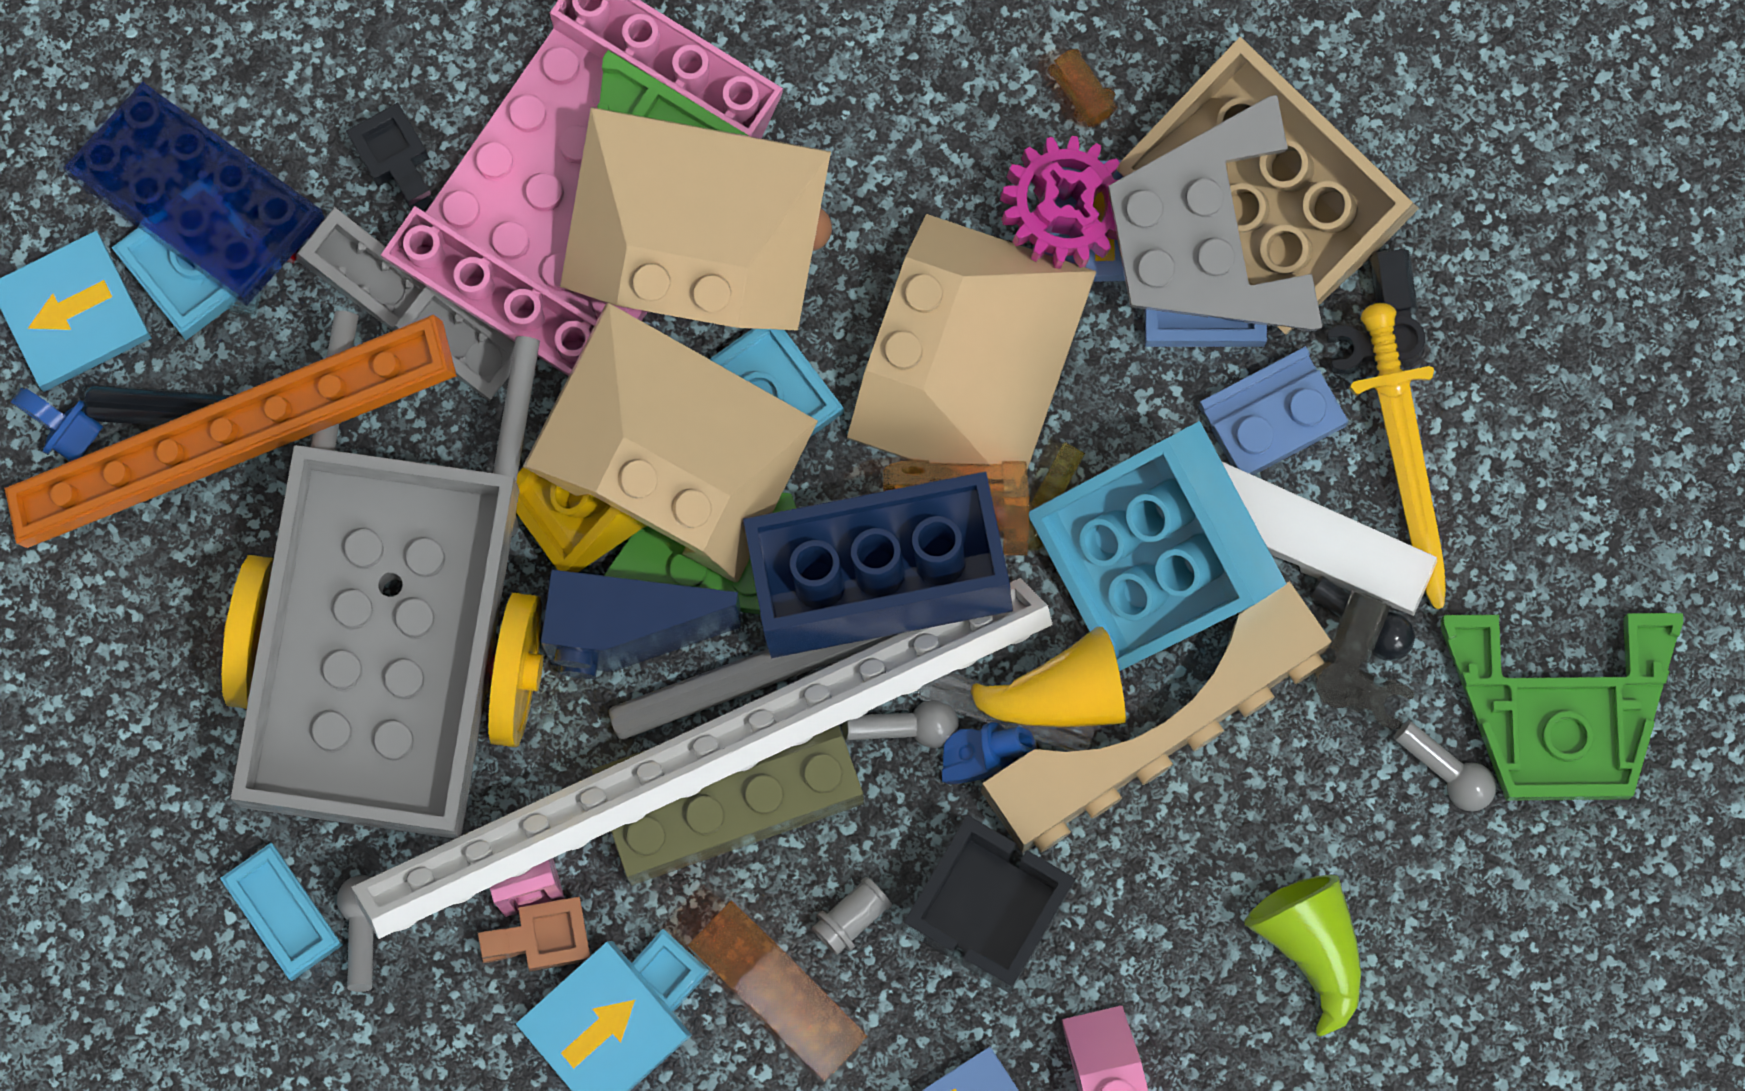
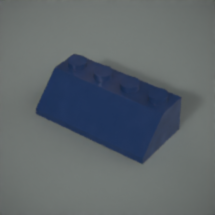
[743,471,1013,659]

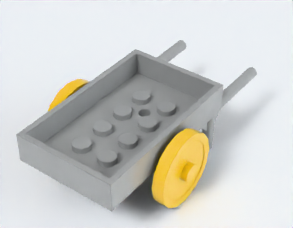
[221,311,543,839]

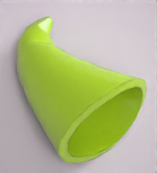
[1244,874,1362,1037]

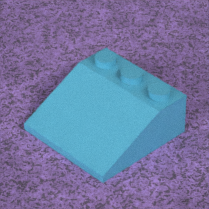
[1027,421,1287,671]

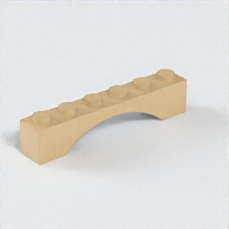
[981,581,1332,853]

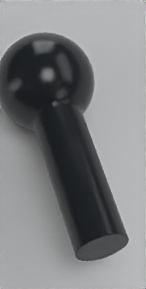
[1308,576,1415,661]

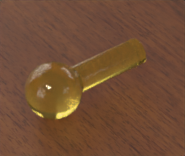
[1007,442,1085,551]

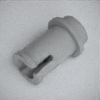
[812,876,892,955]

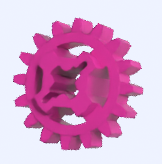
[1000,136,1120,269]

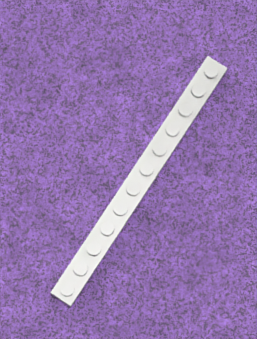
[352,578,1052,939]

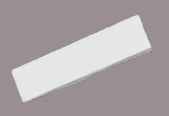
[1222,462,1437,616]

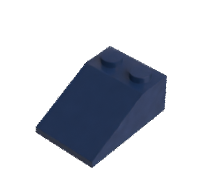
[541,570,742,679]

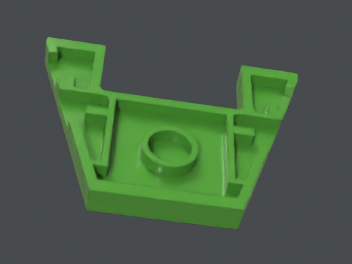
[1440,613,1683,801]

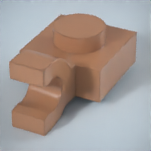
[478,897,590,972]

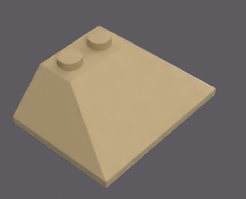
[560,107,831,330]
[847,214,1096,497]
[523,303,818,583]

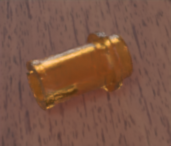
[1047,49,1118,128]

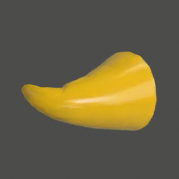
[971,626,1126,727]

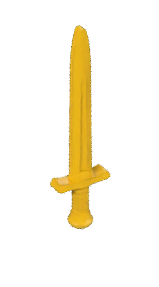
[1349,303,1446,609]

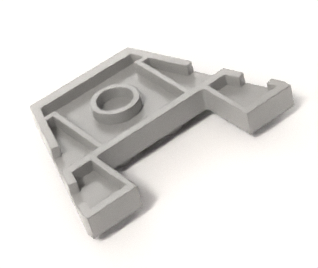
[1108,95,1322,331]

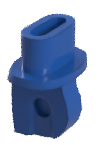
[10,388,104,462]
[942,722,1036,785]

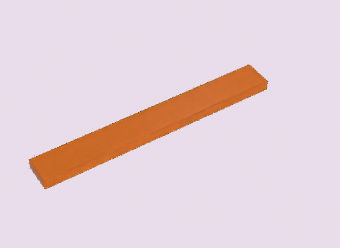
[5,314,457,548]

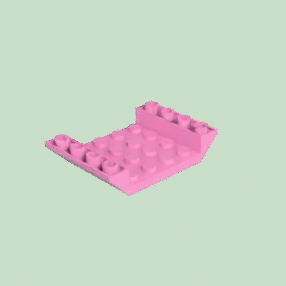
[381,0,783,376]

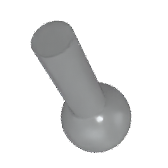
[842,699,959,748]
[1394,720,1496,812]
[337,875,373,992]

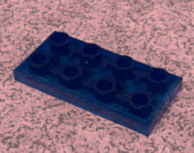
[64,82,325,306]

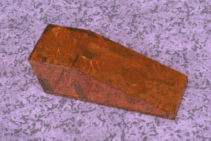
[687,900,868,1082]

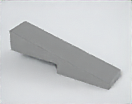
[296,207,515,401]

